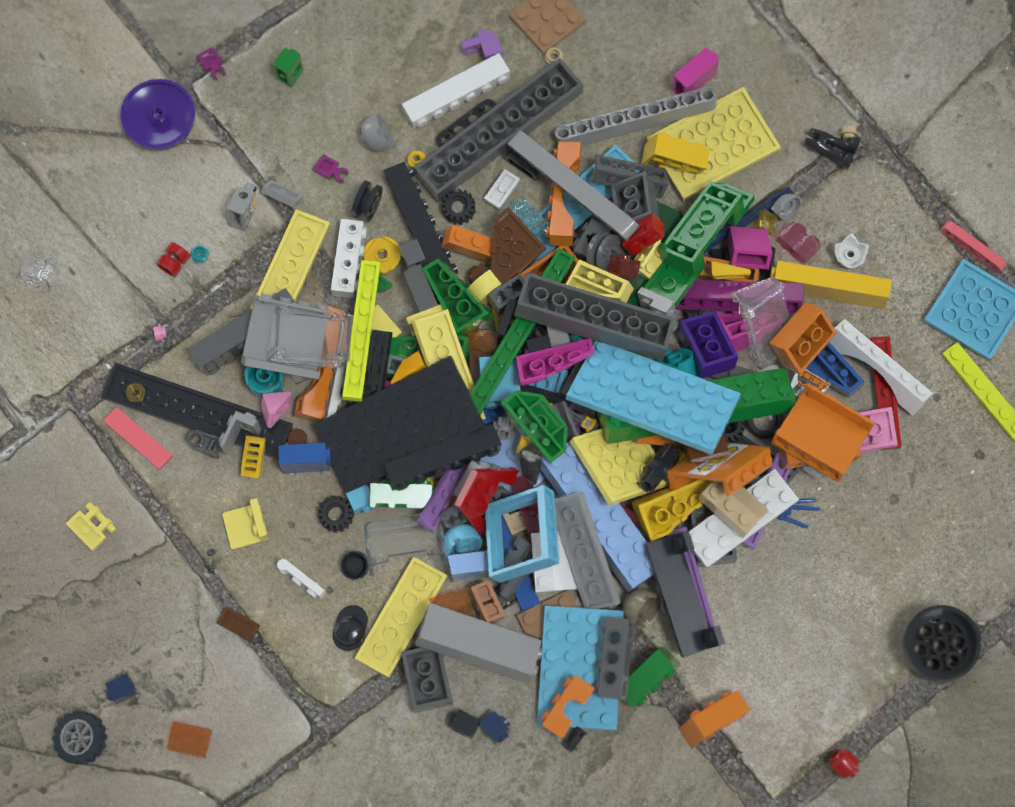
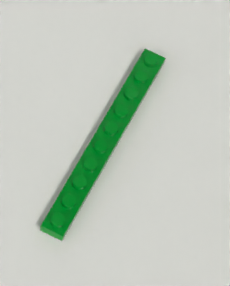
[470,248,575,416]

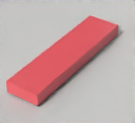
[103,407,173,470]

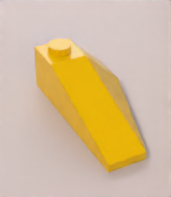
[631,479,711,542]

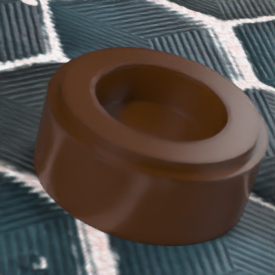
[288,429,308,445]

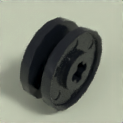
[351,180,383,223]

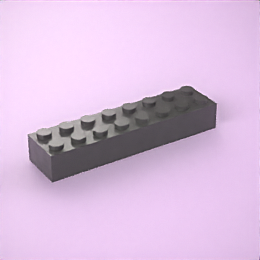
[514,272,675,361]

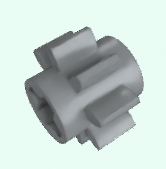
[493,417,517,440]

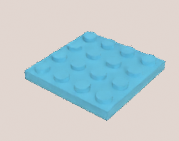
[923,259,1015,361]

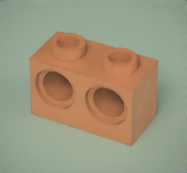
[469,580,505,624]

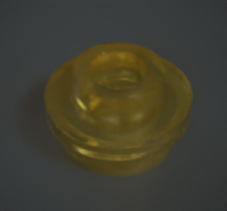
[126,383,145,402]

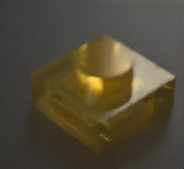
[756,210,778,235]

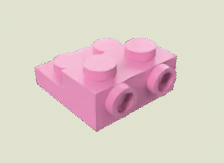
[859,407,898,454]

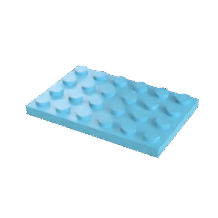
[537,606,624,730]

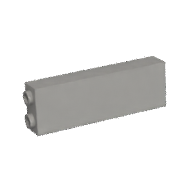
[416,603,542,683]

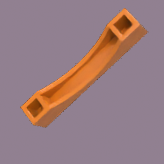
[546,141,582,246]
[293,304,344,422]

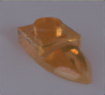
[465,330,497,352]

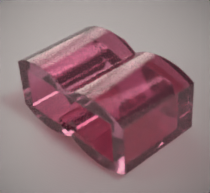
[777,221,821,265]

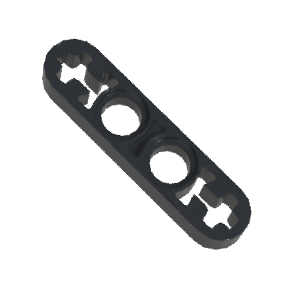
[437,99,497,148]

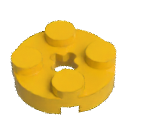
[364,237,401,275]

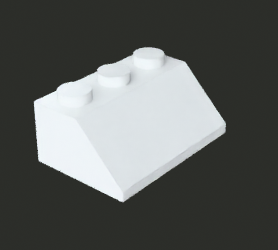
[531,531,578,592]

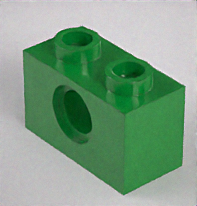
[272,47,304,88]

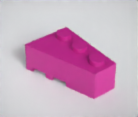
[716,311,783,352]

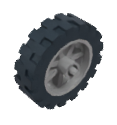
[52,711,107,765]

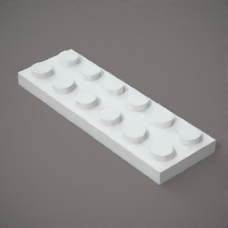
[689,469,799,569]

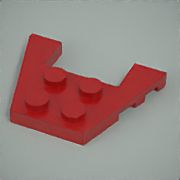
[454,467,520,538]

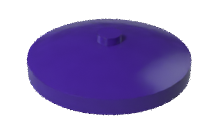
[120,79,195,151]

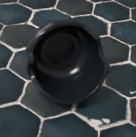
[341,550,370,580]

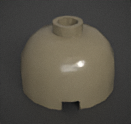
[623,588,660,629]

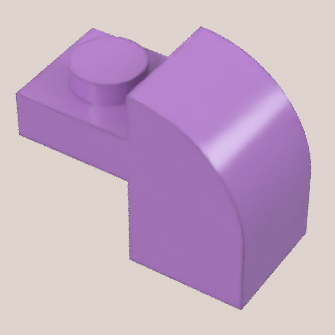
[461,30,503,61]

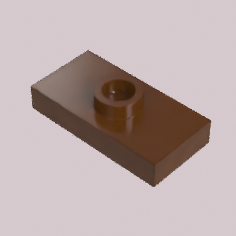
[216,606,260,643]

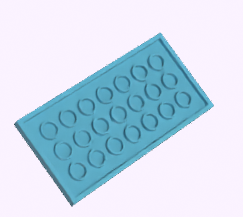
[566,341,741,455]

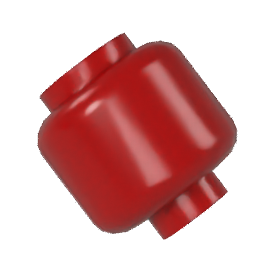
[829,749,859,779]

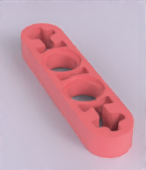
[941,221,1006,273]

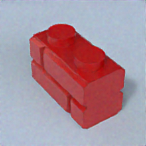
[622,213,664,256]

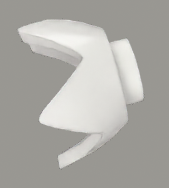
[835,233,869,268]

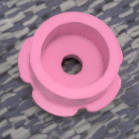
[153,324,167,342]

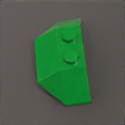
[501,390,567,464]

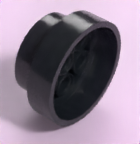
[902,605,981,683]

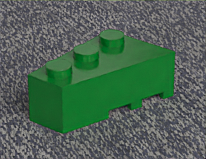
[625,647,681,708]

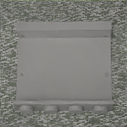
[241,293,333,379]

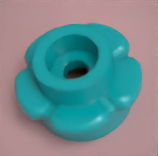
[191,245,209,263]

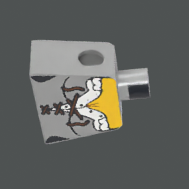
[226,183,257,232]

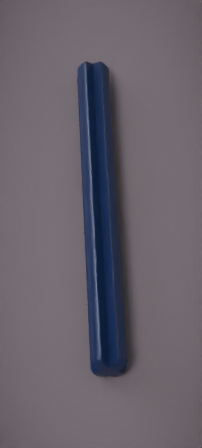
[703,187,793,254]

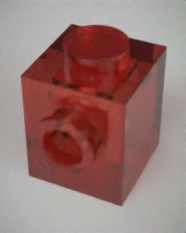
[608,254,641,280]

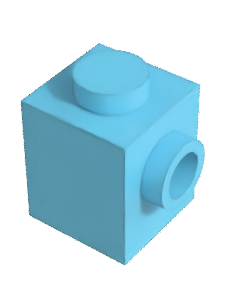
[346,485,374,515]

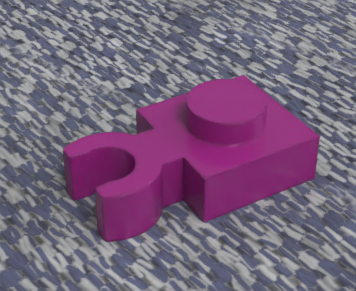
[197,46,226,81]
[313,154,349,183]

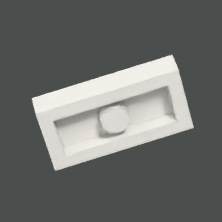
[484,169,520,210]

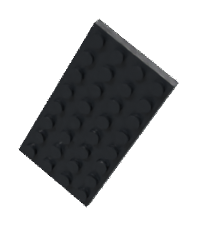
[314,355,485,493]

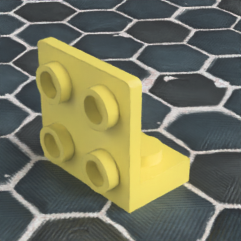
[222,498,269,550]

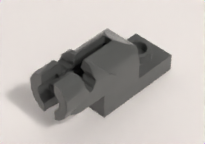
[500,537,532,602]

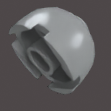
[360,113,395,151]

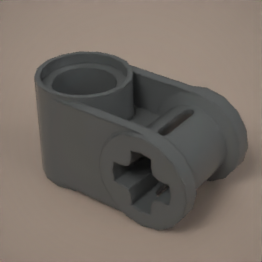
[187,430,221,459]

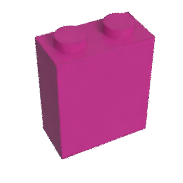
[672,47,719,95]
[727,226,772,269]

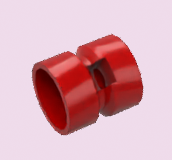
[156,242,191,277]

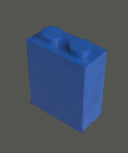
[279,443,333,474]

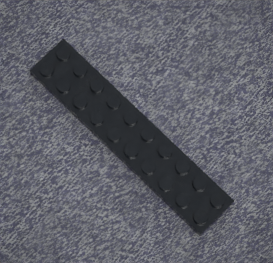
[101,363,293,460]

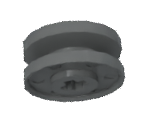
[587,231,625,273]

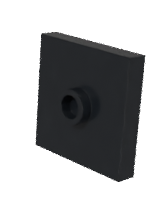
[497,299,517,345]

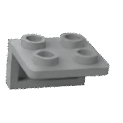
[219,411,262,455]

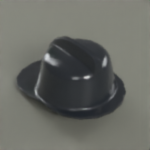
[333,605,368,651]

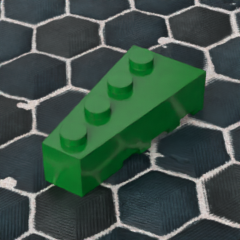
[422,259,495,336]

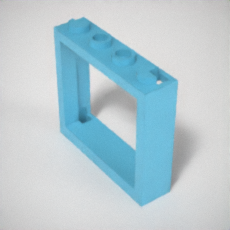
[484,485,560,583]

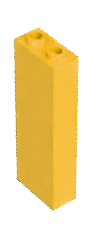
[769,261,892,309]

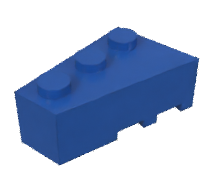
[806,342,864,398]

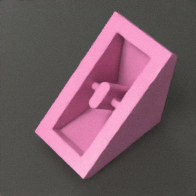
[261,391,292,428]

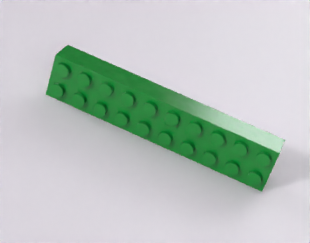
[597,368,796,444]

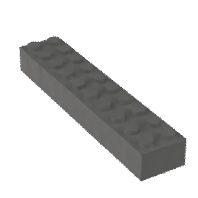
[414,58,583,202]

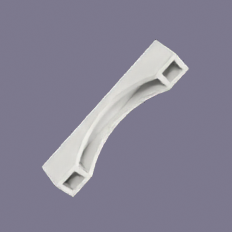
[829,319,933,416]

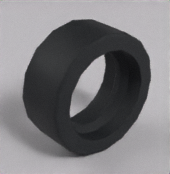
[746,414,783,439]

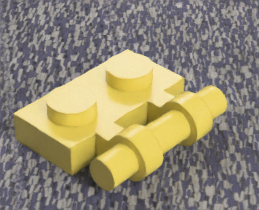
[65,502,117,551]

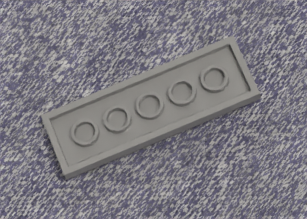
[555,491,621,609]

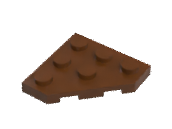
[491,207,546,285]

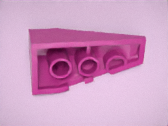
[516,338,595,386]

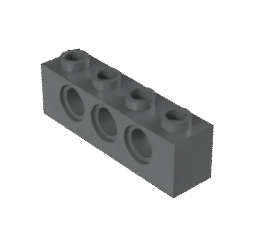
[596,617,635,700]

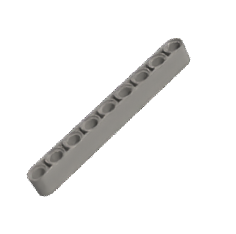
[555,87,717,145]
[507,130,640,241]

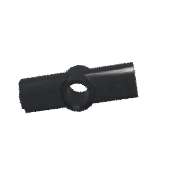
[639,443,680,493]

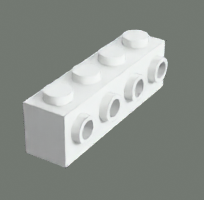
[331,219,367,298]

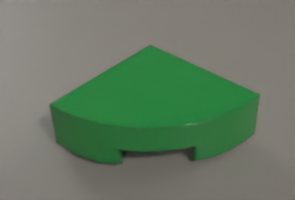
[377,274,393,293]

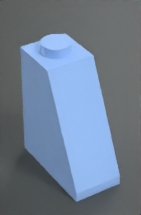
[448,551,489,582]

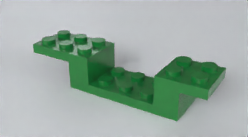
[643,181,755,308]

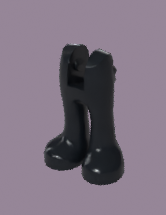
[803,128,861,170]

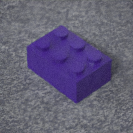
[678,311,738,379]

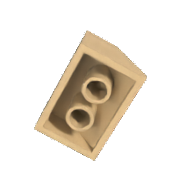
[699,481,769,539]

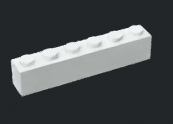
[402,53,510,129]

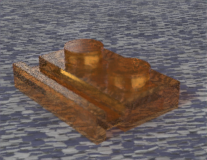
[429,589,475,617]
[166,721,213,759]

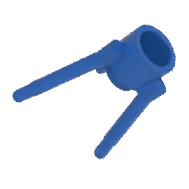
[779,498,821,528]

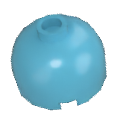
[442,524,483,557]

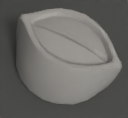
[771,194,803,220]

